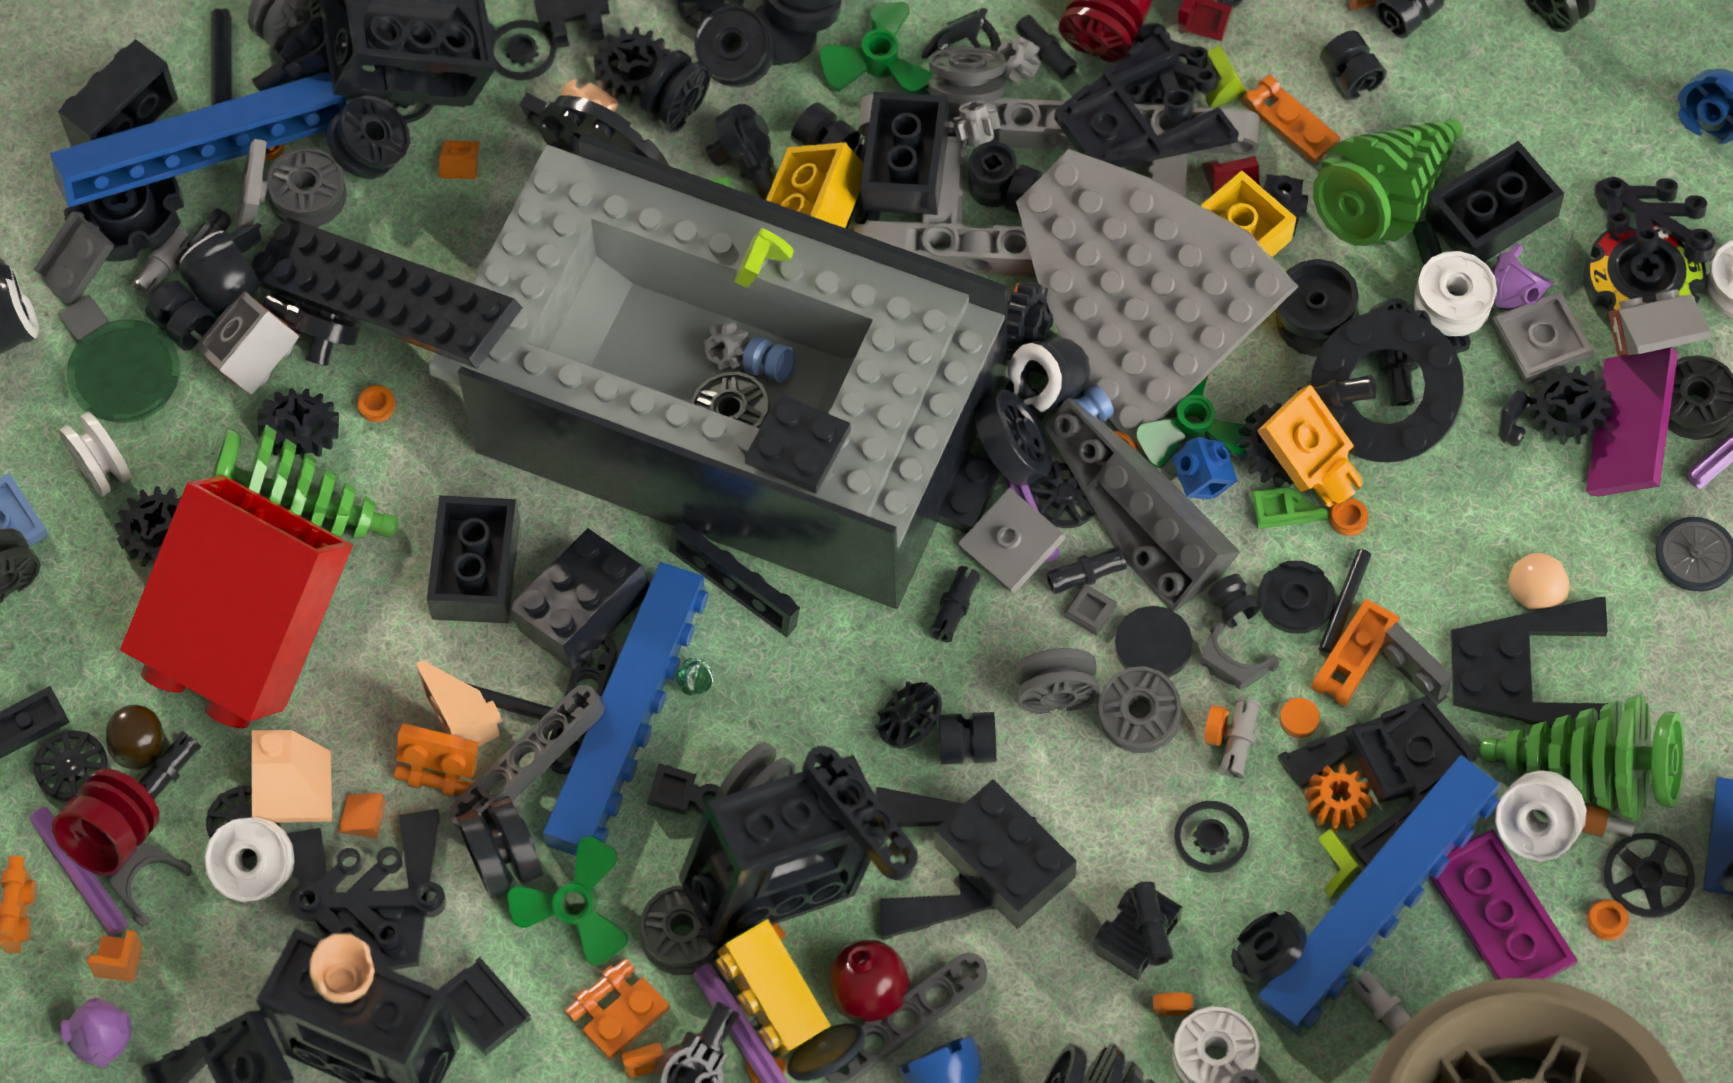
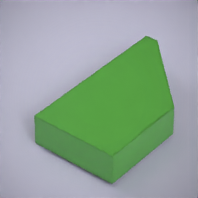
[1251,486,1329,529]

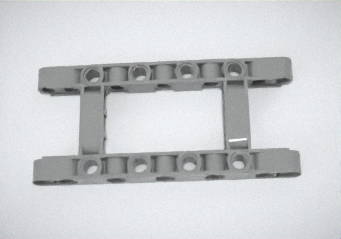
[851,94,1259,276]

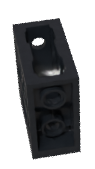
[319,0,496,107]
[678,755,883,946]
[256,928,460,1083]

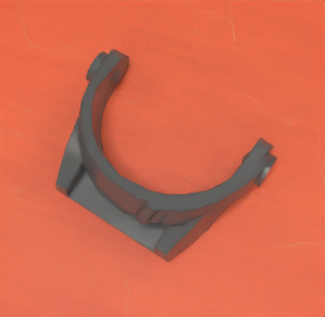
[1200,621,1279,689]
[110,843,192,926]

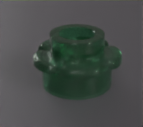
[676,657,714,696]

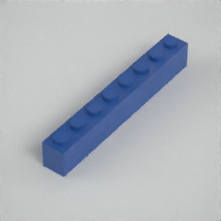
[50,71,347,207]
[543,562,709,856]
[1258,755,1500,1035]

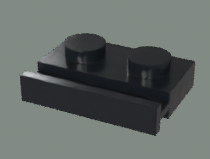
[438,957,532,1056]

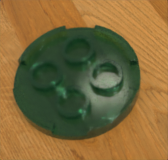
[67,319,181,424]

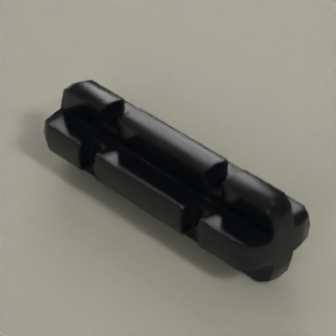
[176,208,232,266]

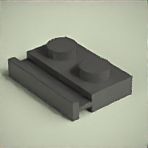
[34,211,114,304]
[1381,623,1453,706]

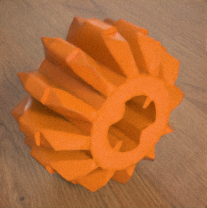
[1304,763,1373,832]

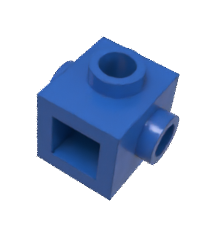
[1172,437,1238,499]

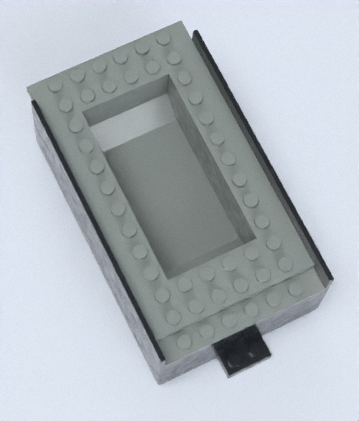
[429,135,1008,609]

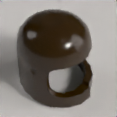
[106,704,166,770]

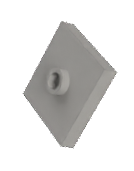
[235,139,267,230]
[1491,291,1594,384]
[958,487,1066,594]

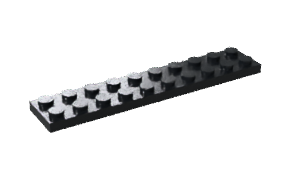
[250,217,523,369]

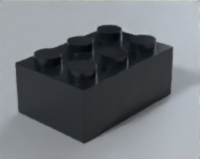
[58,39,178,147]
[860,92,950,215]
[1425,140,1565,262]
[427,495,520,624]
[508,528,650,670]
[934,779,1077,930]

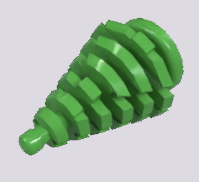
[1313,118,1463,246]
[212,424,398,538]
[1480,694,1685,822]

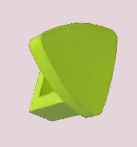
[1205,44,1247,108]
[734,228,794,288]
[1318,829,1364,899]

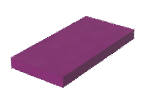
[1586,347,1678,497]
[1430,829,1578,980]

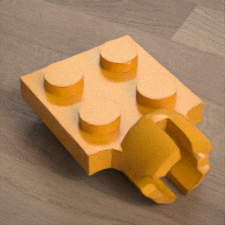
[1257,385,1363,507]

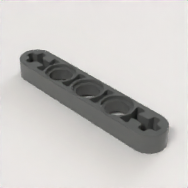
[449,685,605,829]
[824,953,987,1083]

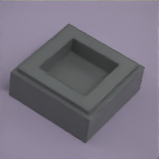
[58,295,111,345]
[1064,583,1117,636]

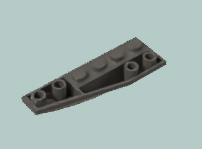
[1045,398,1240,611]

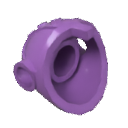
[1490,243,1555,310]
[61,998,133,1068]

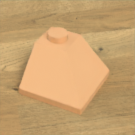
[416,660,502,747]
[252,730,332,823]

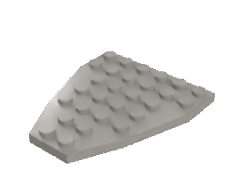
[1016,149,1299,443]

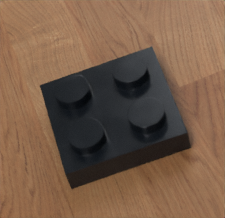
[744,393,851,494]

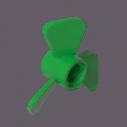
[820,2,934,94]
[1136,374,1246,468]
[507,836,628,965]

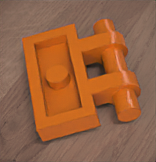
[394,723,479,797]
[0,855,37,953]
[564,958,670,1061]

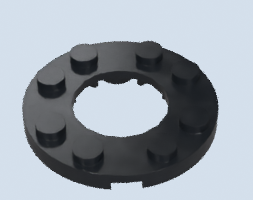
[538,95,669,165]
[1311,310,1464,463]

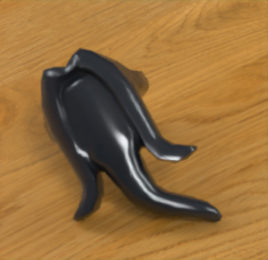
[921,8,1001,59]

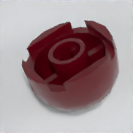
[827,939,911,1022]

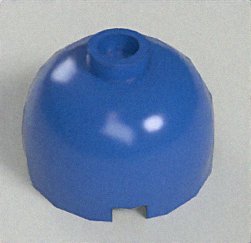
[1677,68,1733,144]
[898,1034,982,1083]

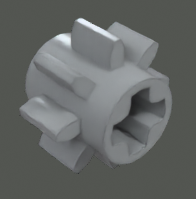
[997,35,1041,84]
[952,100,1001,146]
[703,321,749,370]

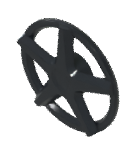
[1604,833,1695,918]

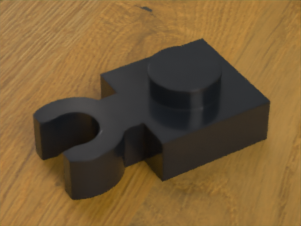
[647,763,720,815]

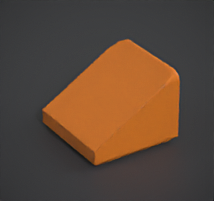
[439,140,480,179]
[338,793,386,839]
[621,1042,664,1079]

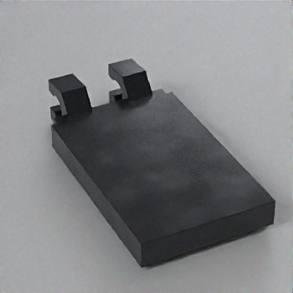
[533,0,610,49]

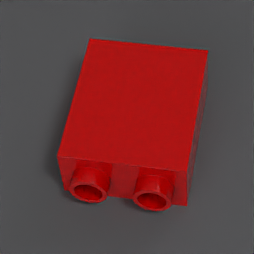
[120,475,353,729]

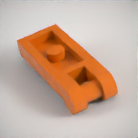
[1240,74,1340,165]
[1311,599,1400,708]

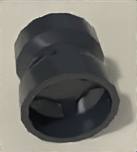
[1207,574,1260,628]

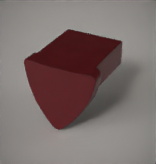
[1178,0,1234,42]
[1203,156,1260,195]

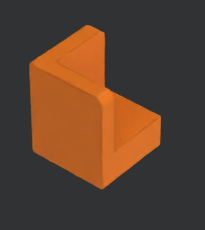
[87,930,143,983]

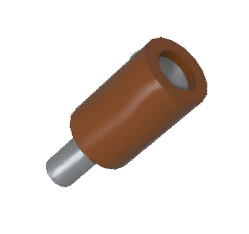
[1581,802,1635,837]

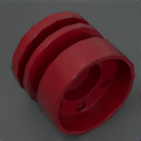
[1059,0,1152,63]
[52,768,160,876]

